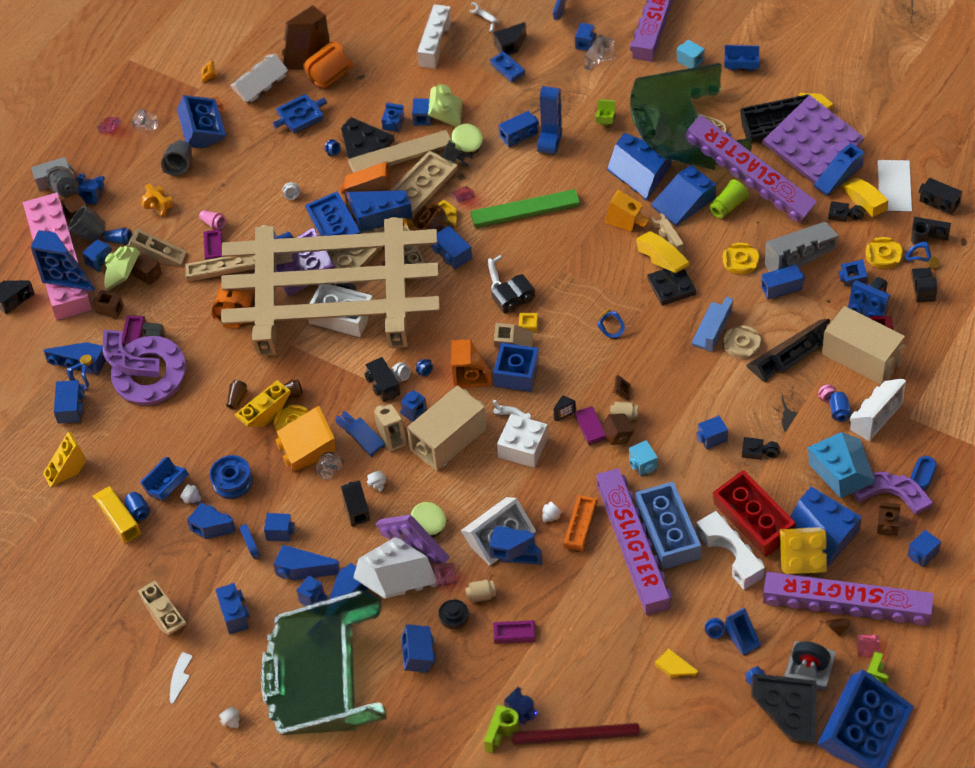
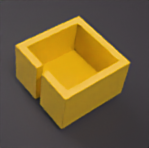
[780,527,827,574]

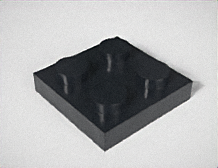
[647,269,696,306]

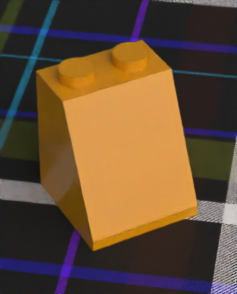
[275,406,336,472]

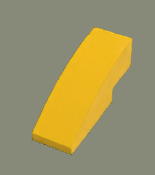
[841,178,889,217]
[636,231,689,273]

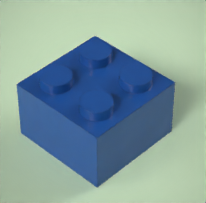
[493,343,539,392]

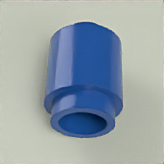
[829,392,851,422]
[125,492,150,521]

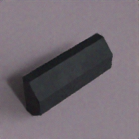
[740,94,809,141]

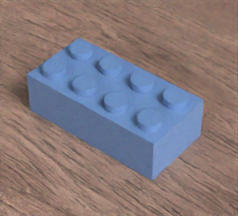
[636,481,701,570]

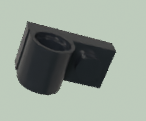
[911,217,951,245]
[911,268,937,302]

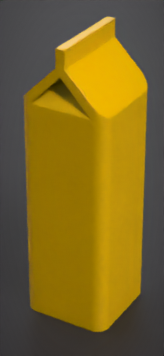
[92,486,141,543]

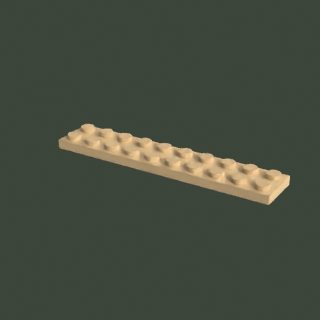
[329,150,458,269]

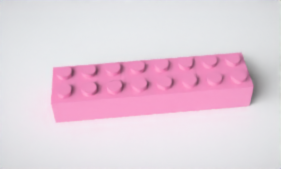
[23,192,92,320]

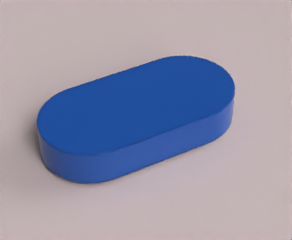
[910,456,937,491]
[240,524,261,559]

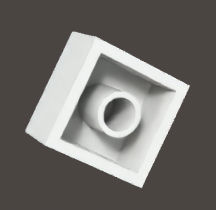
[497,414,548,468]

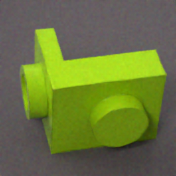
[595,99,615,126]

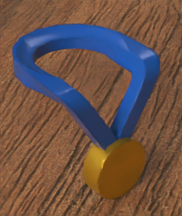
[905,242,939,269]
[597,308,625,338]
[66,354,93,390]

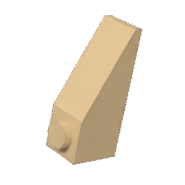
[127,228,186,266]

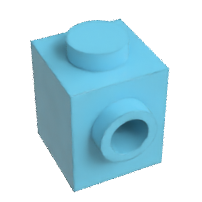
[677,40,704,71]
[629,440,658,476]

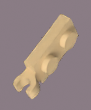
[651,213,684,255]

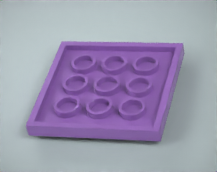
[763,95,865,184]

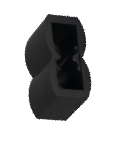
[491,274,535,313]

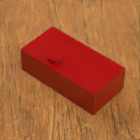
[712,469,796,558]

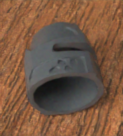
[161,140,192,176]
[46,166,78,197]
[68,205,106,242]

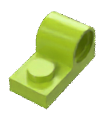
[484,705,519,753]

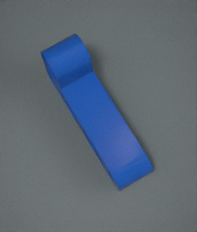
[537,86,562,155]

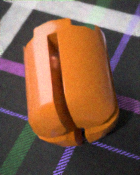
[304,41,354,89]
[211,282,255,329]

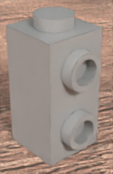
[31,157,74,191]

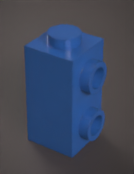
[499,110,539,148]
[760,264,805,300]

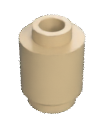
[610,401,638,422]
[465,579,496,603]

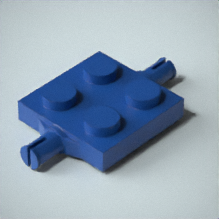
[272,94,327,134]

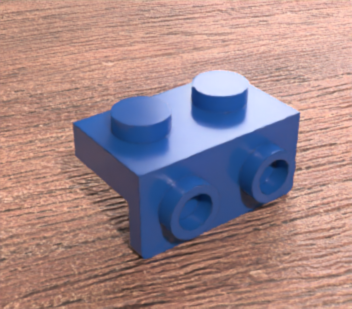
[724,45,760,71]
[140,457,189,500]

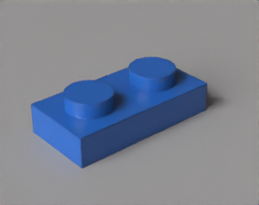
[490,51,525,83]

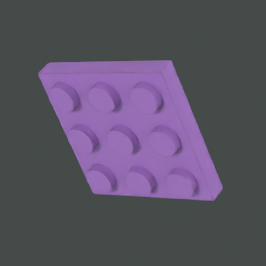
[276,228,336,297]

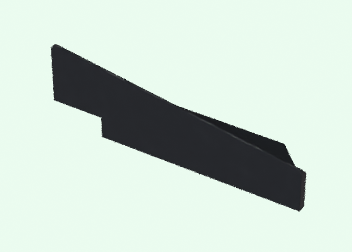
[746,319,830,382]

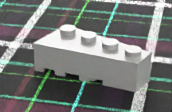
[764,222,839,272]

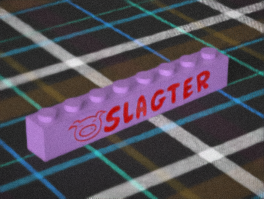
[630,0,673,62]
[685,114,817,224]
[596,468,672,615]
[763,572,933,625]

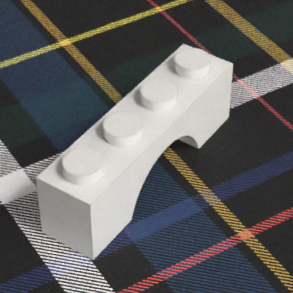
[417,5,451,69]
[696,511,765,590]

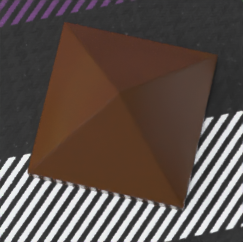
[613,375,631,401]
[825,618,850,637]

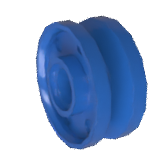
[209,455,253,499]

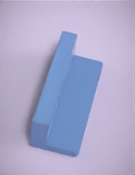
[692,297,733,352]

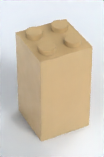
[822,306,906,385]
[407,385,487,471]

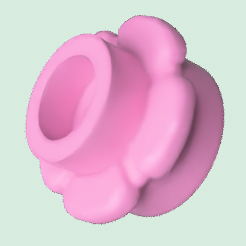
[818,385,836,402]

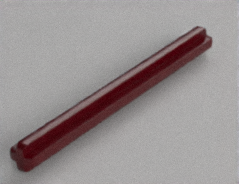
[512,723,640,745]

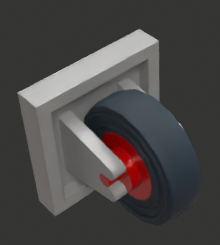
[784,641,836,691]

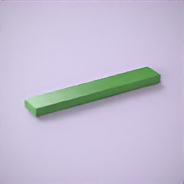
[470,189,580,228]

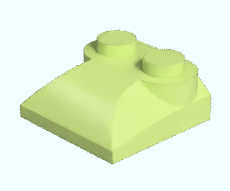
[428,84,463,127]
[104,246,140,291]

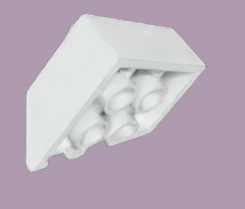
[230,54,288,102]
[353,537,438,598]

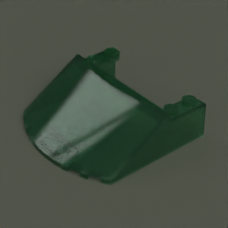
[630,63,753,170]
[261,590,386,735]

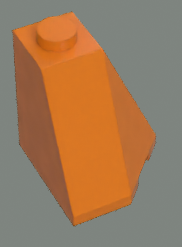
[341,161,390,201]
[451,339,492,388]

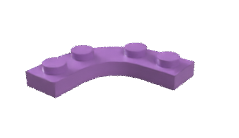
[102,330,159,377]
[851,472,933,515]

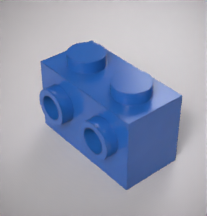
[431,226,472,269]
[54,380,85,424]
[215,583,250,635]
[401,624,436,673]

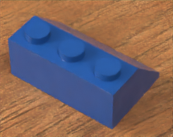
[177,95,226,148]

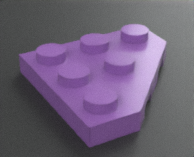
[376,514,450,564]

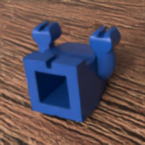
[77,173,105,204]

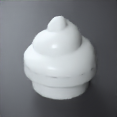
[282,182,300,200]
[391,362,411,382]
[367,471,386,492]
[180,484,201,504]
[542,501,562,522]
[219,706,240,728]

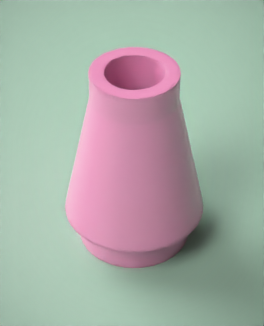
[199,210,226,230]

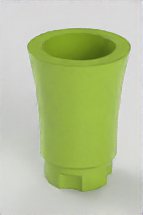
[709,179,749,219]

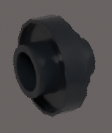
[439,599,469,629]

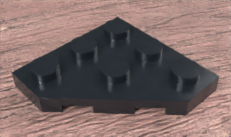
[341,117,395,159]
[751,674,817,744]

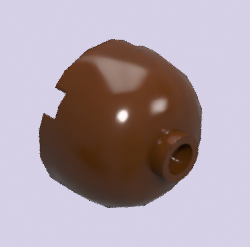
[412,202,448,232]

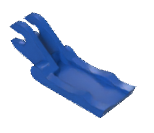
[335,411,385,457]

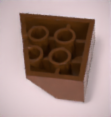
[282,5,330,70]

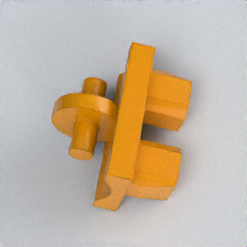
[141,183,174,217]

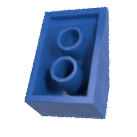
[651,165,716,227]

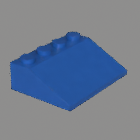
[817,670,914,768]

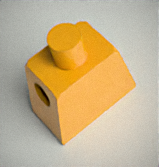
[605,190,650,232]

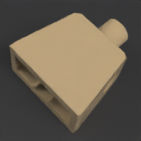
[374,404,407,452]

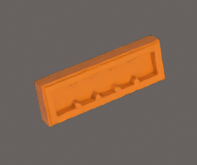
[563,495,598,551]

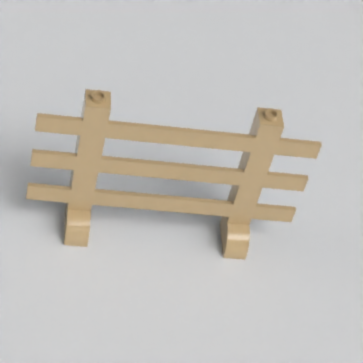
[221,217,439,356]

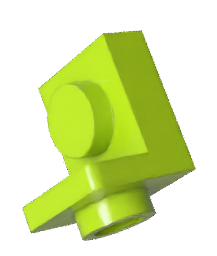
[868,652,889,686]

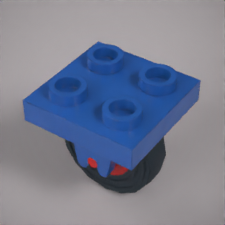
[848,277,890,318]

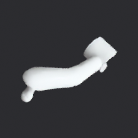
[469,2,498,32]
[488,255,502,289]
[493,400,531,419]

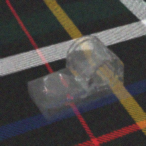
[584,35,615,71]

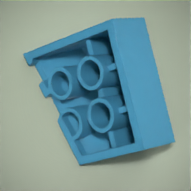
[808,432,875,498]

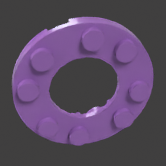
[111,336,187,406]

